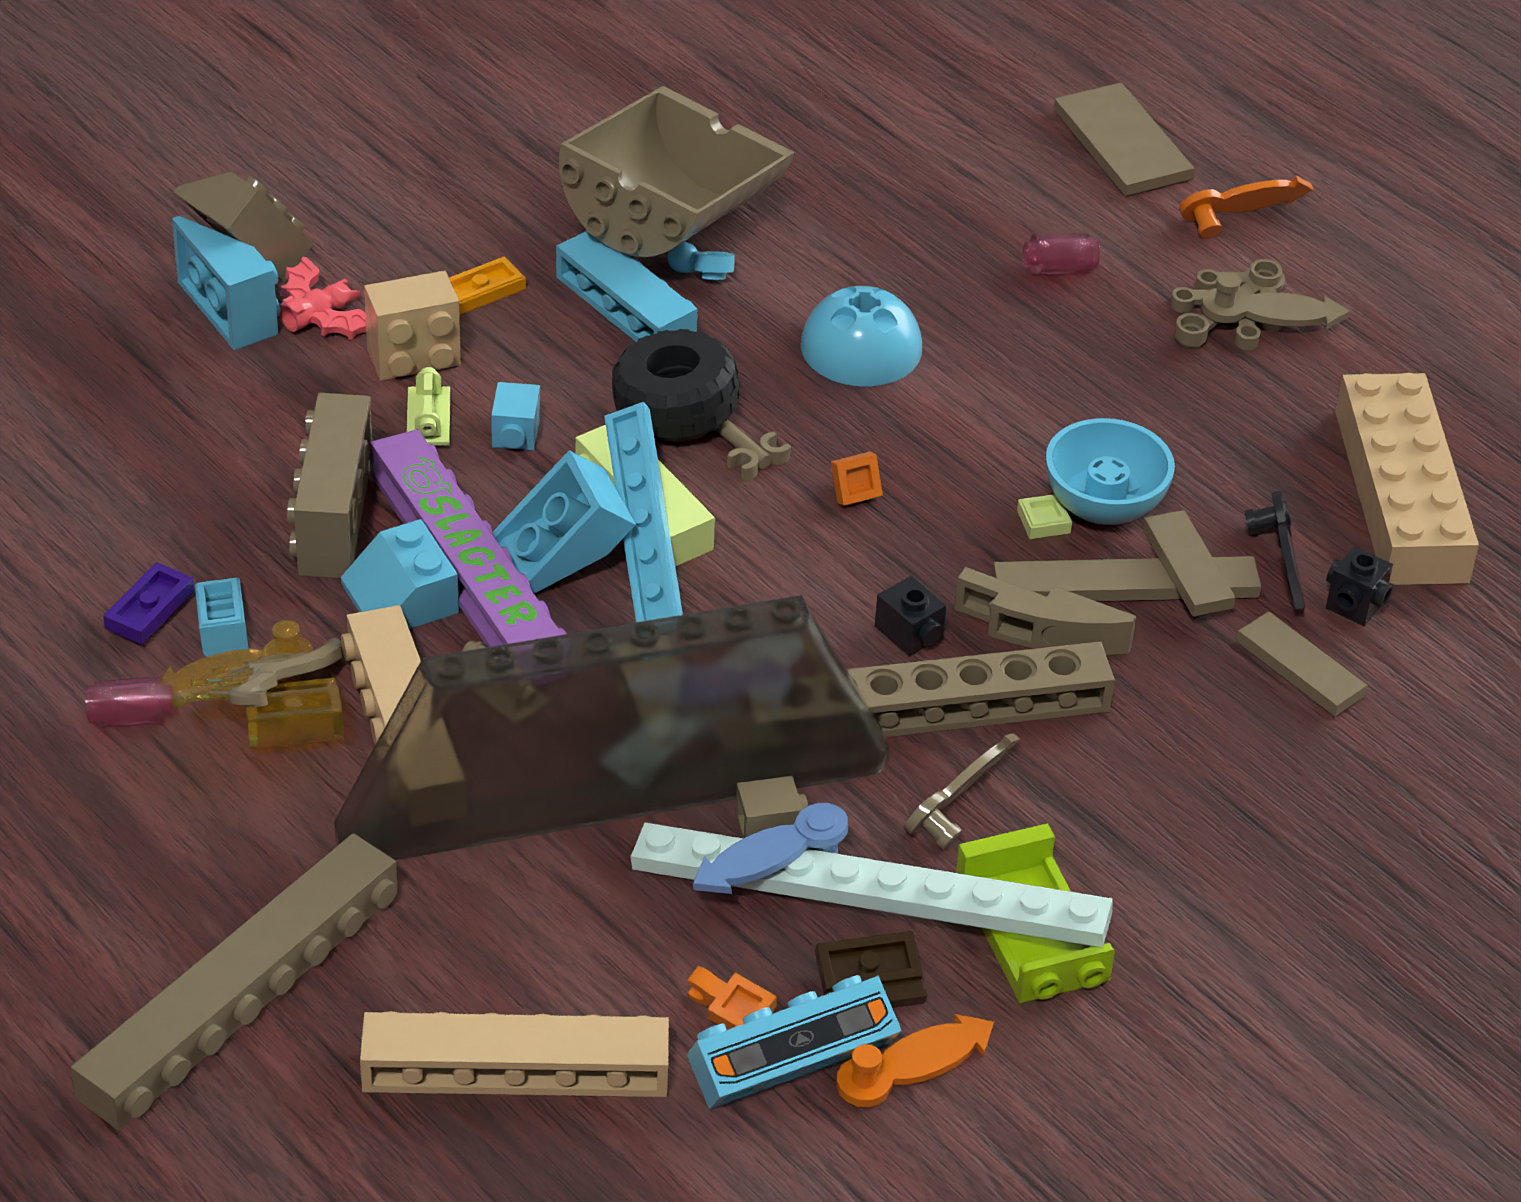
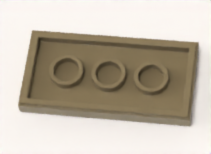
[1053,82,1195,196]

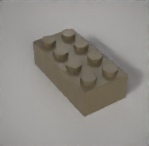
[287,393,372,578]

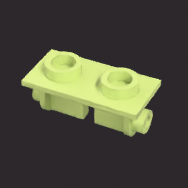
[407,367,450,445]

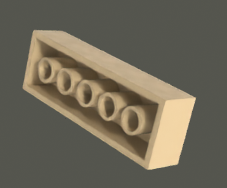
[1335,373,1479,585]

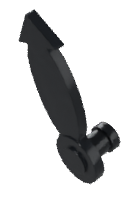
[1244,491,1305,609]

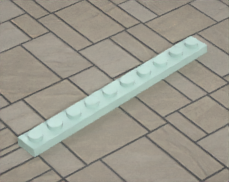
[631,823,1113,948]

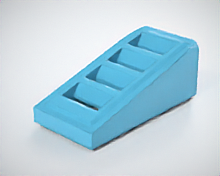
[195,577,248,657]

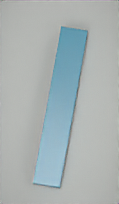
[604,402,685,643]

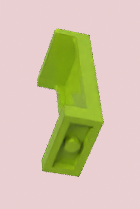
[956,823,1115,1003]

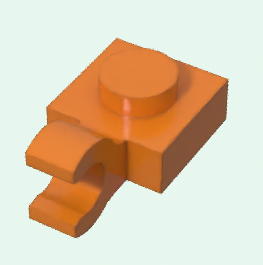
[687,966,777,1030]

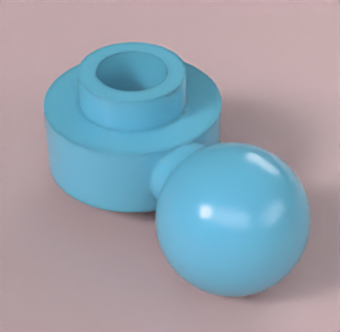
[667,242,735,280]

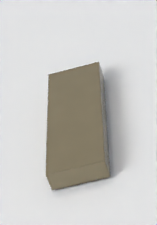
[1143,510,1236,616]
[1236,611,1368,717]

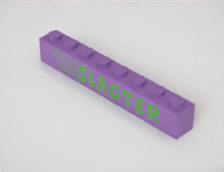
[370,429,570,683]

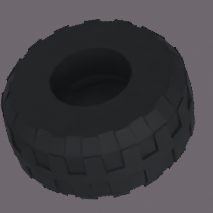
[612,329,739,442]

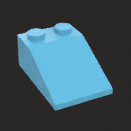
[172,216,281,350]
[493,450,636,594]

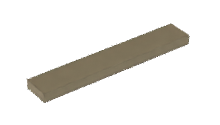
[993,556,1261,601]

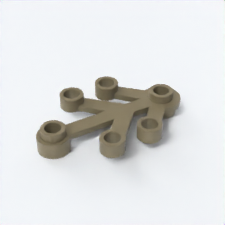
[1170,259,1285,350]

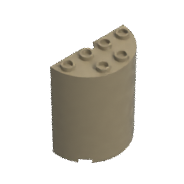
[559,86,795,257]

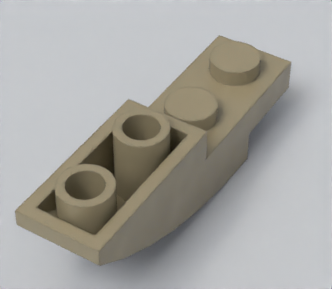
[954,567,1136,655]

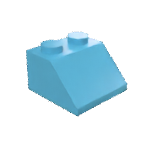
[341,519,459,629]

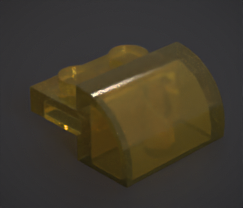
[244,678,344,750]

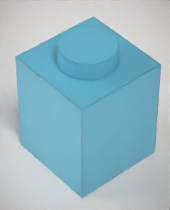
[491,382,540,451]

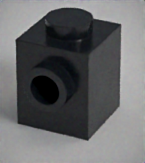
[874,576,946,657]

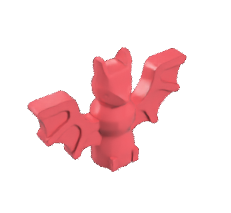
[280,257,366,340]

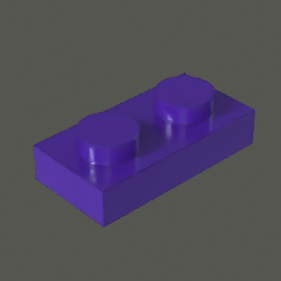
[103,562,195,645]

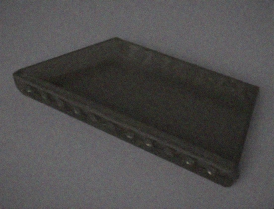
[334,595,889,860]

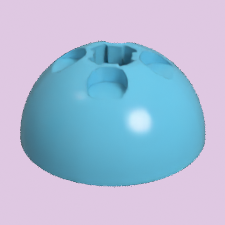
[800,286,922,387]
[1046,418,1175,525]

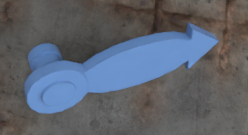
[693,803,848,894]

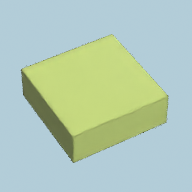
[1017,494,1072,539]

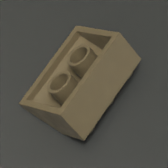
[173,172,313,282]

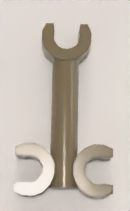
[715,419,791,482]

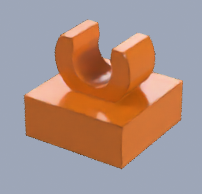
[830,452,883,506]

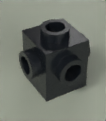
[1325,546,1394,627]

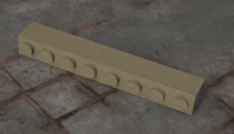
[71,833,398,1131]

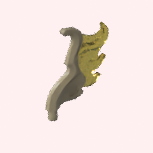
[170,638,343,708]

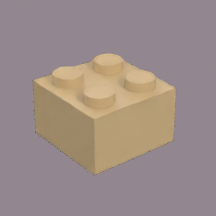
[364,271,461,381]

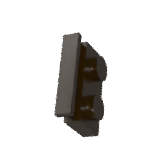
[815,931,927,1008]

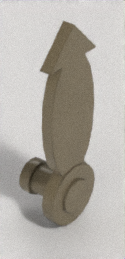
[1201,272,1350,329]
[903,733,1020,850]

